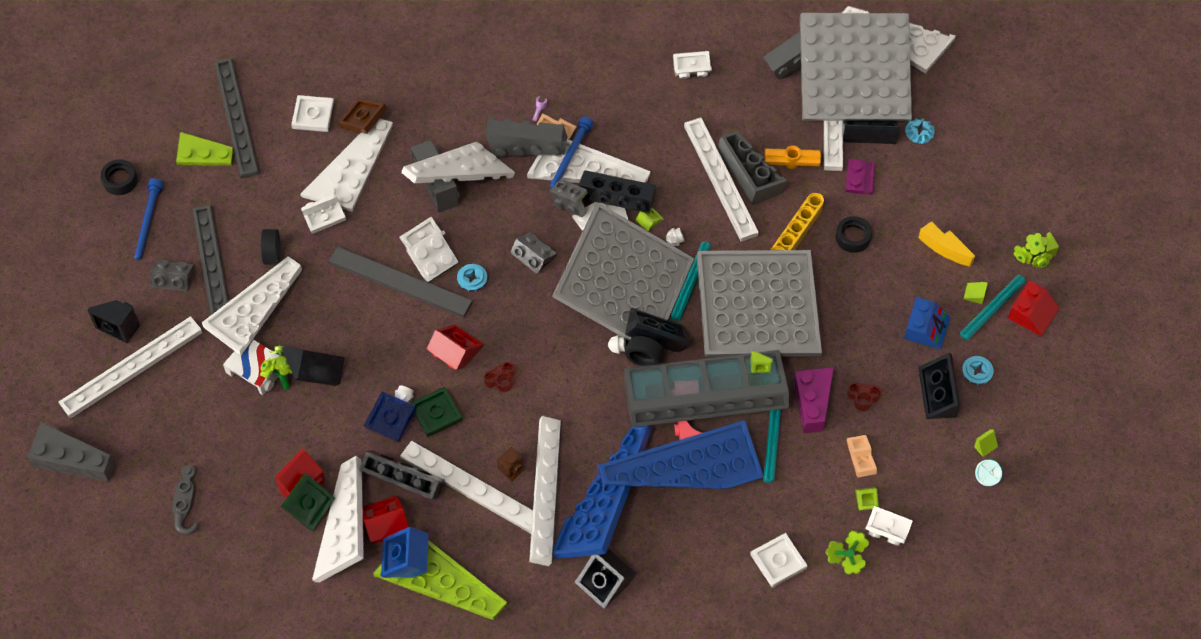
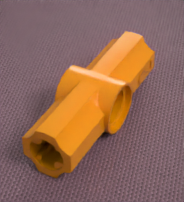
[764,146,821,169]

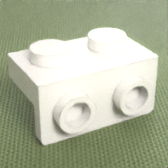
[673,51,712,79]
[301,194,346,234]
[399,217,445,249]
[865,506,913,546]

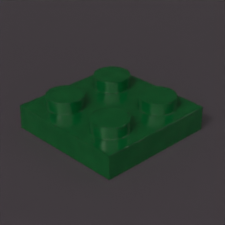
[410,387,463,437]
[280,474,335,531]

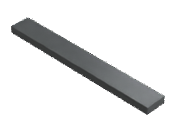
[214,58,259,179]
[192,205,228,337]
[329,246,472,318]

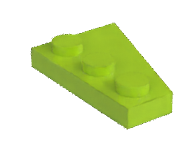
[176,132,234,166]

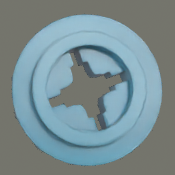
[905,118,935,144]
[457,264,487,292]
[962,356,994,386]

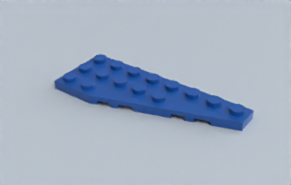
[597,420,764,489]
[552,425,653,559]

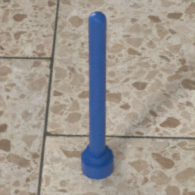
[550,116,594,188]
[134,179,164,260]

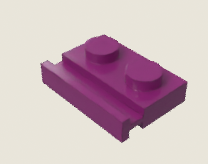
[845,159,875,195]

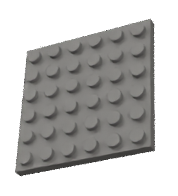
[800,13,912,121]
[552,202,694,340]
[697,250,822,358]

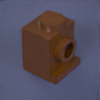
[497,446,526,481]

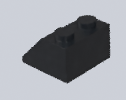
[87,300,140,343]
[575,549,636,609]

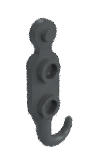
[172,465,198,535]

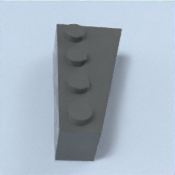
[763,32,801,80]
[485,116,567,157]
[717,131,787,205]
[410,140,460,213]
[27,423,115,482]

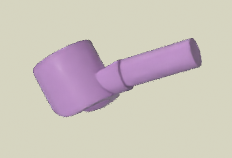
[532,97,547,121]

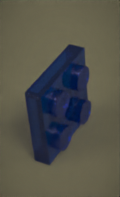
[364,391,417,443]

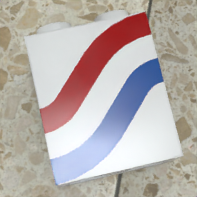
[223,340,279,395]

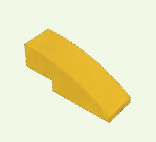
[918,221,975,267]

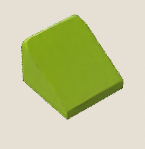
[636,208,664,231]
[1044,232,1059,256]
[963,282,988,304]
[750,351,772,373]
[974,429,998,457]
[855,487,879,510]

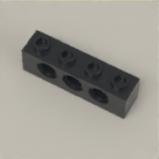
[578,170,656,213]
[359,450,445,500]

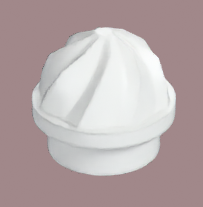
[666,228,685,246]
[608,335,627,354]
[395,386,414,405]

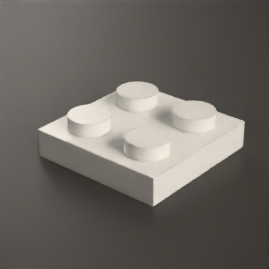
[291,95,334,132]
[406,230,458,282]
[750,533,807,588]

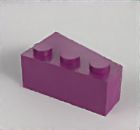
[793,367,834,433]

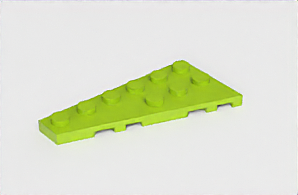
[373,540,507,620]

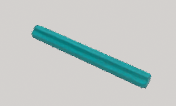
[671,241,711,321]
[960,275,1026,341]
[763,409,781,483]

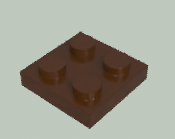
[338,98,387,134]

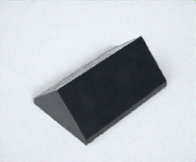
[842,121,900,144]
[625,308,690,352]
[282,346,345,386]
[918,353,960,419]

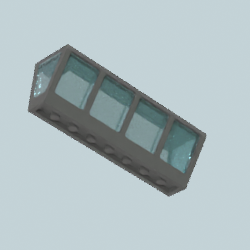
[624,350,789,427]

